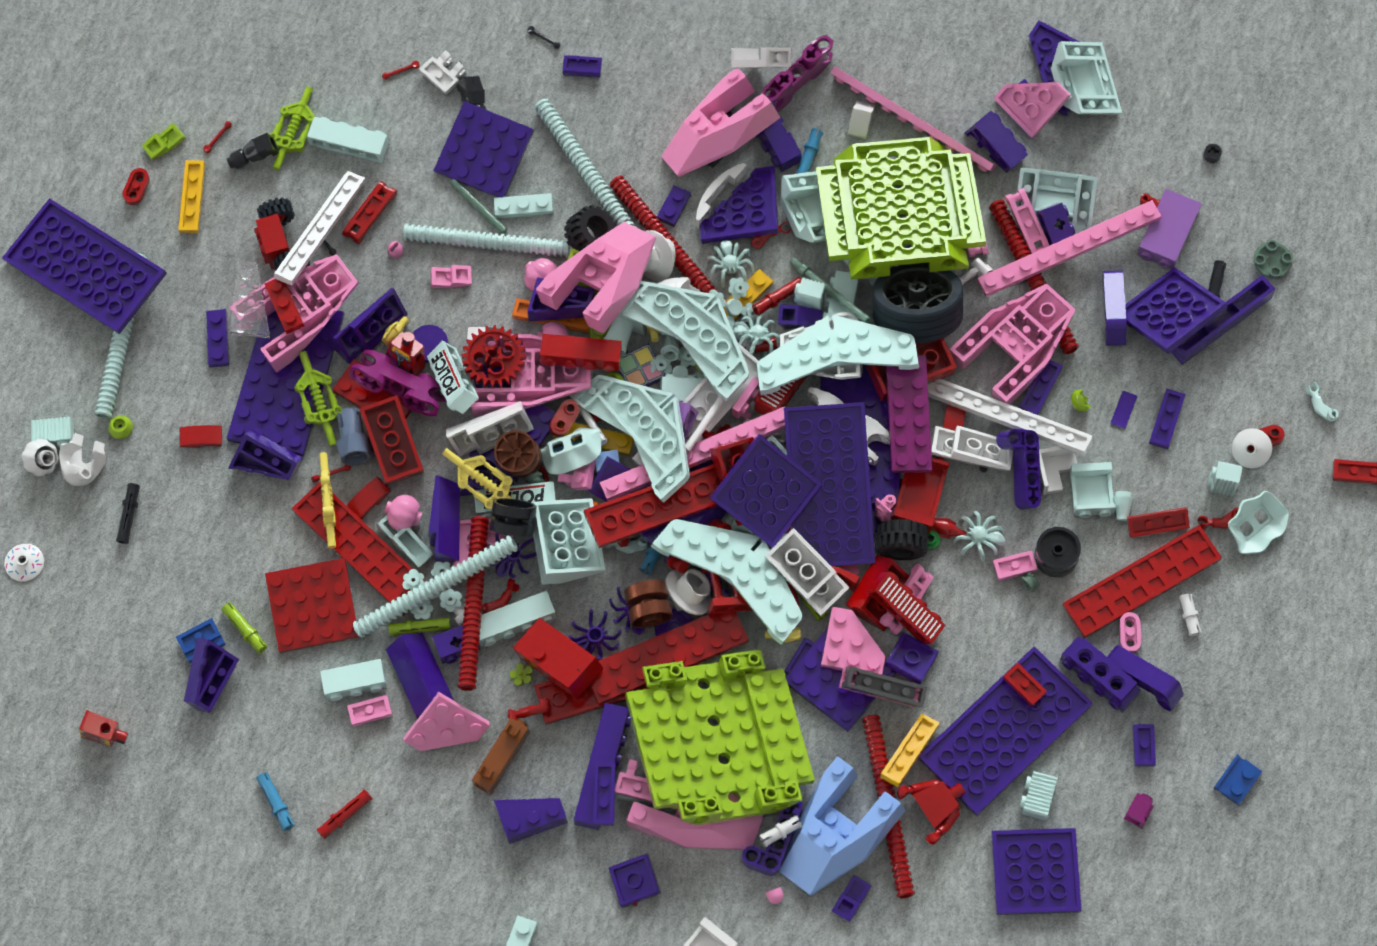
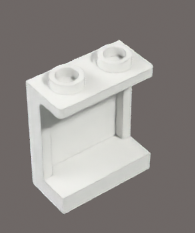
[731,47,791,68]
[684,917,738,946]

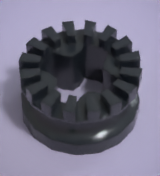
[1203,144,1222,163]

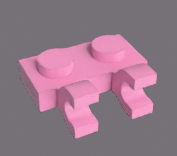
[732,377,760,420]
[557,460,596,491]
[615,759,653,803]

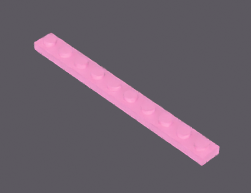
[830,66,997,173]
[977,200,1161,297]
[600,406,785,501]

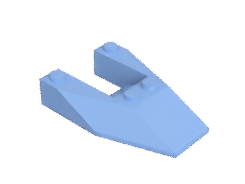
[779,756,905,896]

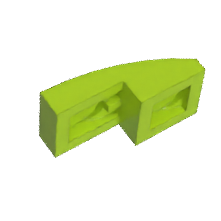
[141,123,186,160]

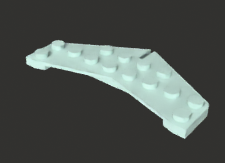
[619,281,749,401]
[757,315,919,395]
[572,375,690,503]
[651,519,802,645]

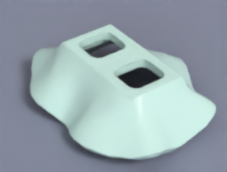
[541,428,601,475]
[1228,491,1289,554]

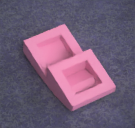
[430,265,472,288]

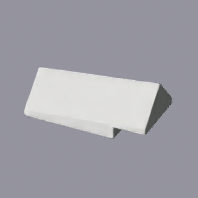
[446,401,534,457]
[931,425,1013,472]
[764,528,850,616]

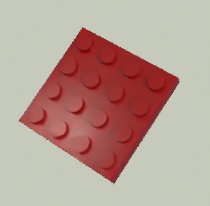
[265,558,359,653]

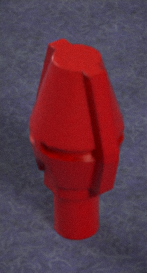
[932,517,967,539]

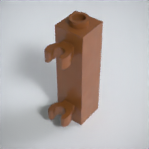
[472,718,530,795]

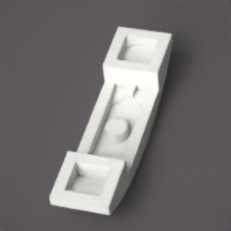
[696,163,747,229]

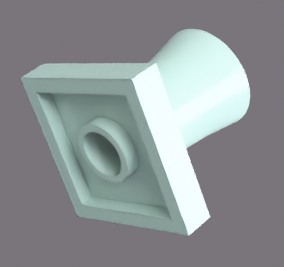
[604,315,646,356]

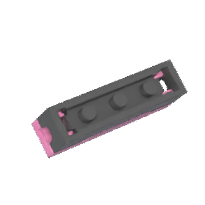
[839,666,927,708]

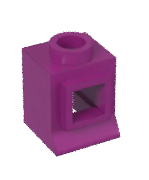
[1124,793,1154,829]

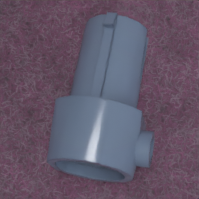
[336,407,373,466]

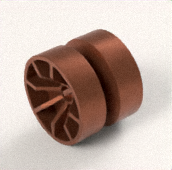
[494,430,542,478]
[624,580,673,628]

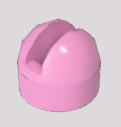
[388,241,404,258]
[766,887,783,904]

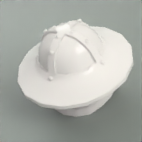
[644,230,676,281]
[665,569,711,615]

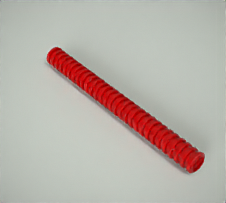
[609,175,726,301]
[989,200,1079,354]
[458,516,489,691]
[862,714,915,899]

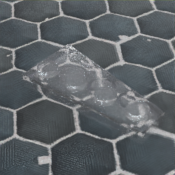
[230,261,270,338]

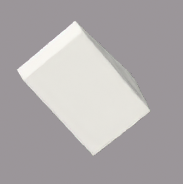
[847,100,876,140]

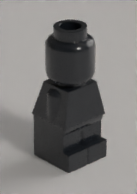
[456,76,487,110]
[227,133,280,169]

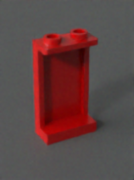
[892,457,950,534]

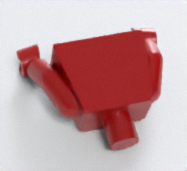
[897,779,966,845]

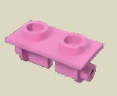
[875,494,896,523]

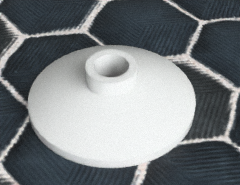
[1232,428,1272,468]

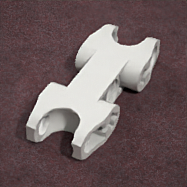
[808,387,890,465]

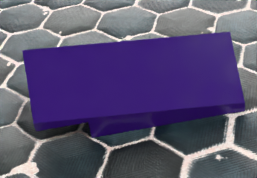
[328,288,408,364]
[429,475,460,563]
[386,632,454,719]

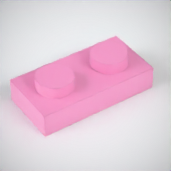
[992,550,1038,581]
[347,695,393,727]

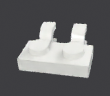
[419,50,466,95]

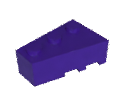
[755,100,802,172]
[964,110,1028,173]
[527,277,595,322]
[228,430,303,480]
[184,638,239,713]
[494,798,568,844]

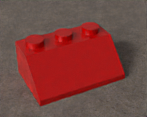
[846,556,909,631]

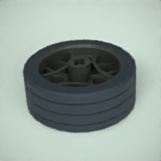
[872,263,963,343]

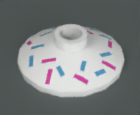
[4,544,45,582]

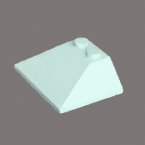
[1051,41,1122,114]
[1013,168,1098,234]
[781,171,826,243]

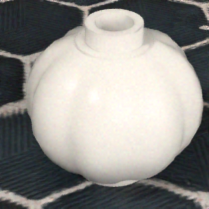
[21,439,59,477]

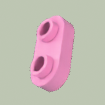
[1119,612,1141,653]

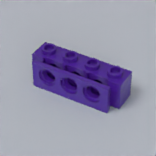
[1060,636,1141,713]

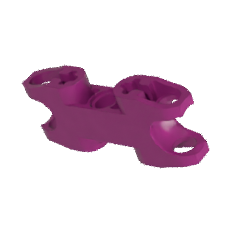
[762,35,833,113]
[349,350,447,417]

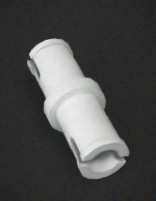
[1179,594,1202,636]
[759,815,802,847]

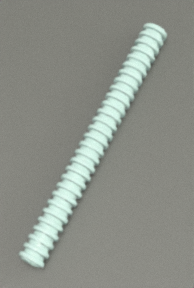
[534,99,637,228]
[403,224,572,258]
[94,253,148,419]
[353,535,518,638]

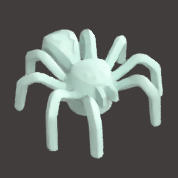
[706,240,755,288]
[732,316,780,355]
[953,511,1006,562]

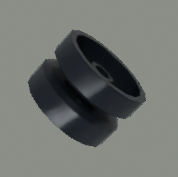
[490,498,537,536]
[1034,527,1081,578]

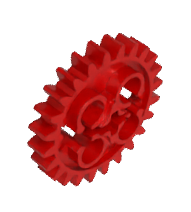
[461,325,526,389]

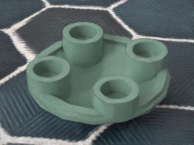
[1253,240,1293,279]

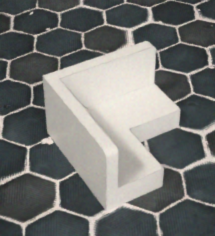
[1039,446,1077,495]

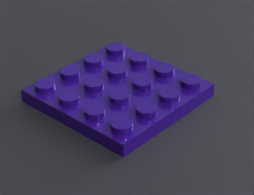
[433,101,534,198]
[1125,267,1227,354]
[709,434,822,548]
[786,628,897,732]
[991,828,1082,915]

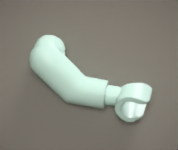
[1306,382,1339,422]
[604,537,648,554]

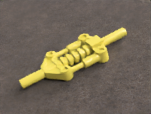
[442,448,513,509]
[319,452,336,549]

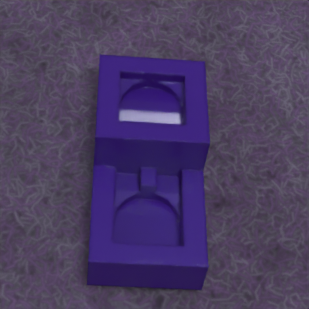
[832,875,872,922]

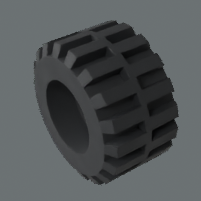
[564,205,617,251]
[877,519,928,560]

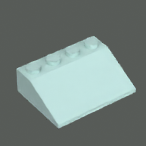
[530,498,606,585]

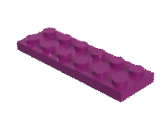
[886,355,932,473]

